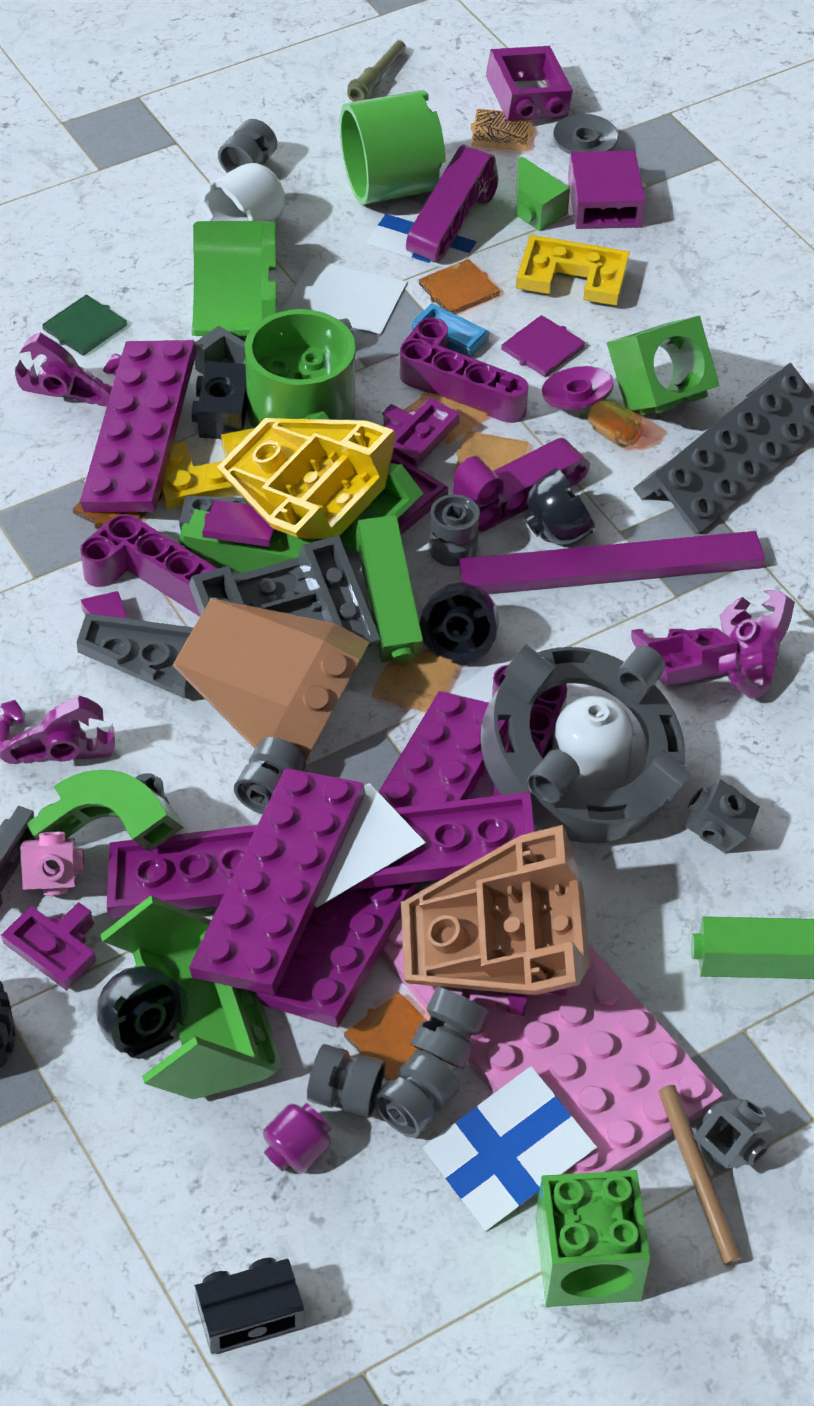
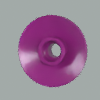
[542,366,614,410]

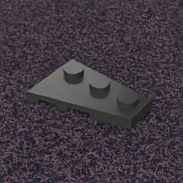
[76,613,194,698]

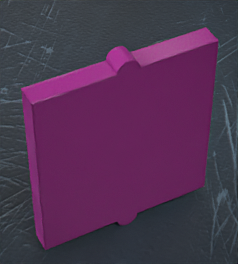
[501,315,585,377]
[202,500,278,547]

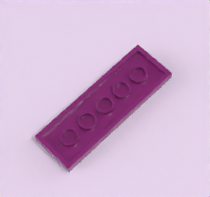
[80,340,197,512]
[189,768,366,996]

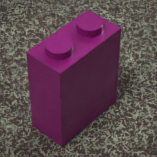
[568,150,645,229]

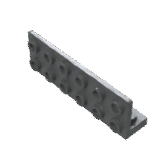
[633,362,814,534]

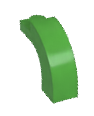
[27,769,184,852]

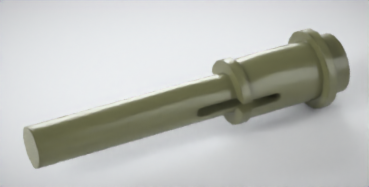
[347,40,406,102]

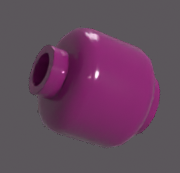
[263,1103,332,1173]

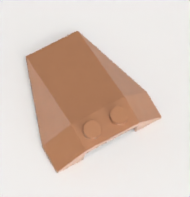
[173,598,370,760]
[401,825,590,995]

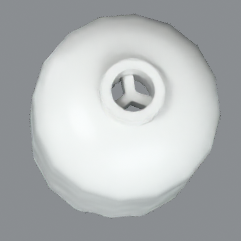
[199,163,285,221]
[551,696,633,790]

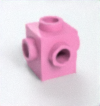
[20,832,85,895]

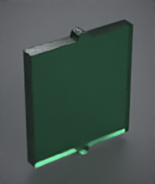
[42,294,127,356]

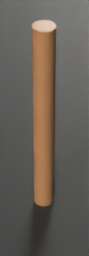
[658,1085,742,1266]

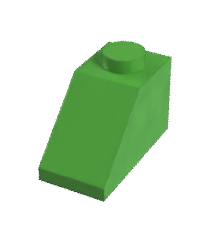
[516,156,570,231]

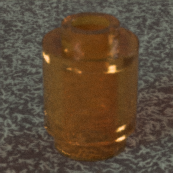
[588,399,643,448]

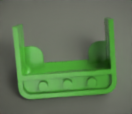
[101,896,281,1099]

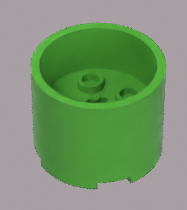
[340,90,446,205]
[245,309,355,428]

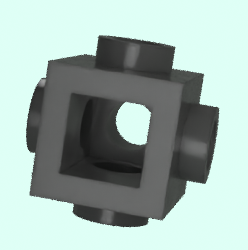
[685,779,760,853]
[693,1099,775,1169]

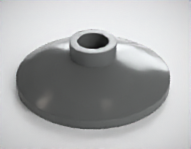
[553,114,618,154]

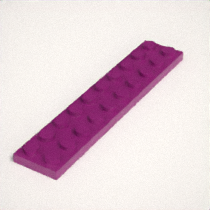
[257,691,508,1028]
[107,792,535,919]

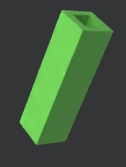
[180,509,323,573]
[356,515,423,664]
[691,916,814,979]

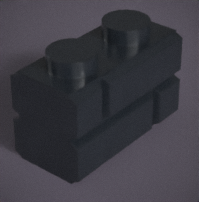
[194,1257,305,1354]

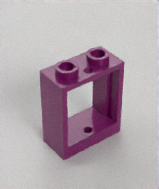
[486,45,573,121]

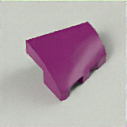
[631,628,737,687]

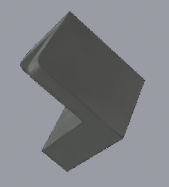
[195,326,245,375]

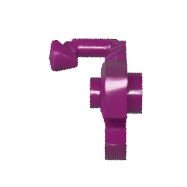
[15,332,121,406]
[719,590,795,699]
[0,695,115,764]

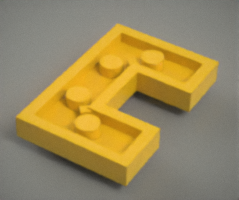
[516,234,630,306]
[161,428,255,510]

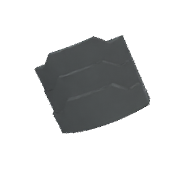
[189,535,381,648]

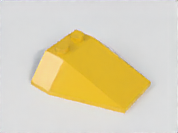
[217,418,396,539]

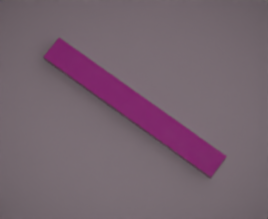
[459,531,765,594]

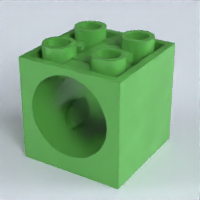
[606,315,720,415]
[536,1170,650,1307]

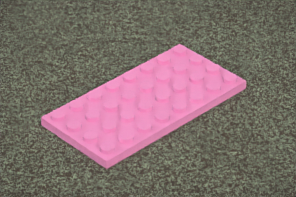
[380,917,723,1174]

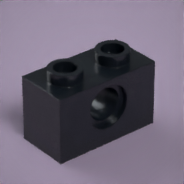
[191,361,247,439]

